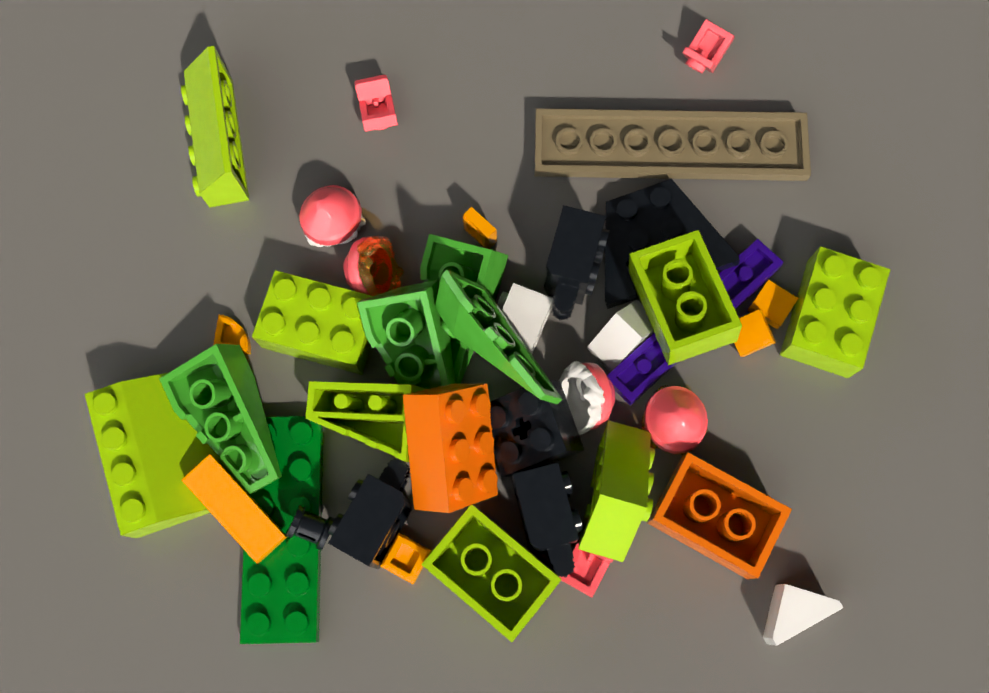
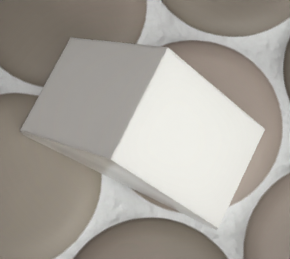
[587,300,654,371]
[763,584,843,646]

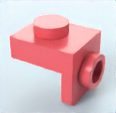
[682,19,735,74]
[354,75,398,132]
[559,537,613,598]

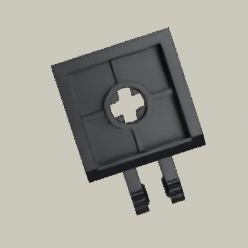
[544,205,610,321]
[490,380,584,477]
[328,458,412,569]
[512,463,583,578]

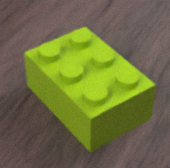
[629,230,742,365]
[780,246,890,378]
[252,270,372,375]
[421,505,562,642]

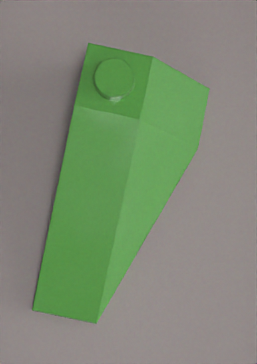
[420,234,508,384]
[435,270,563,404]
[357,280,456,389]
[159,344,282,494]

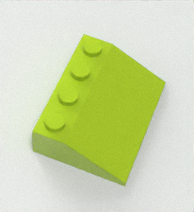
[84,372,220,538]

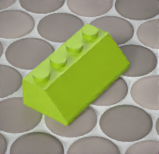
[181,46,249,208]

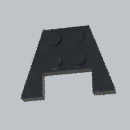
[605,179,740,309]

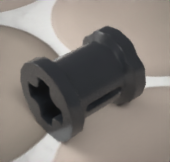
[286,505,335,551]

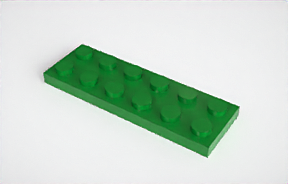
[240,416,324,644]

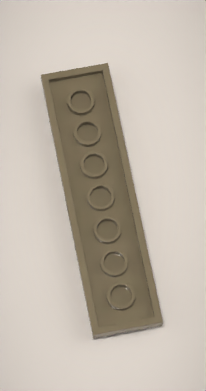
[535,109,811,181]

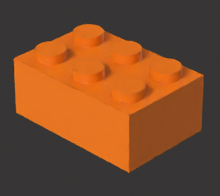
[403,383,498,513]
[647,452,792,579]

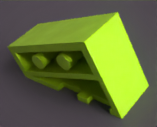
[306,381,426,462]
[578,420,655,562]

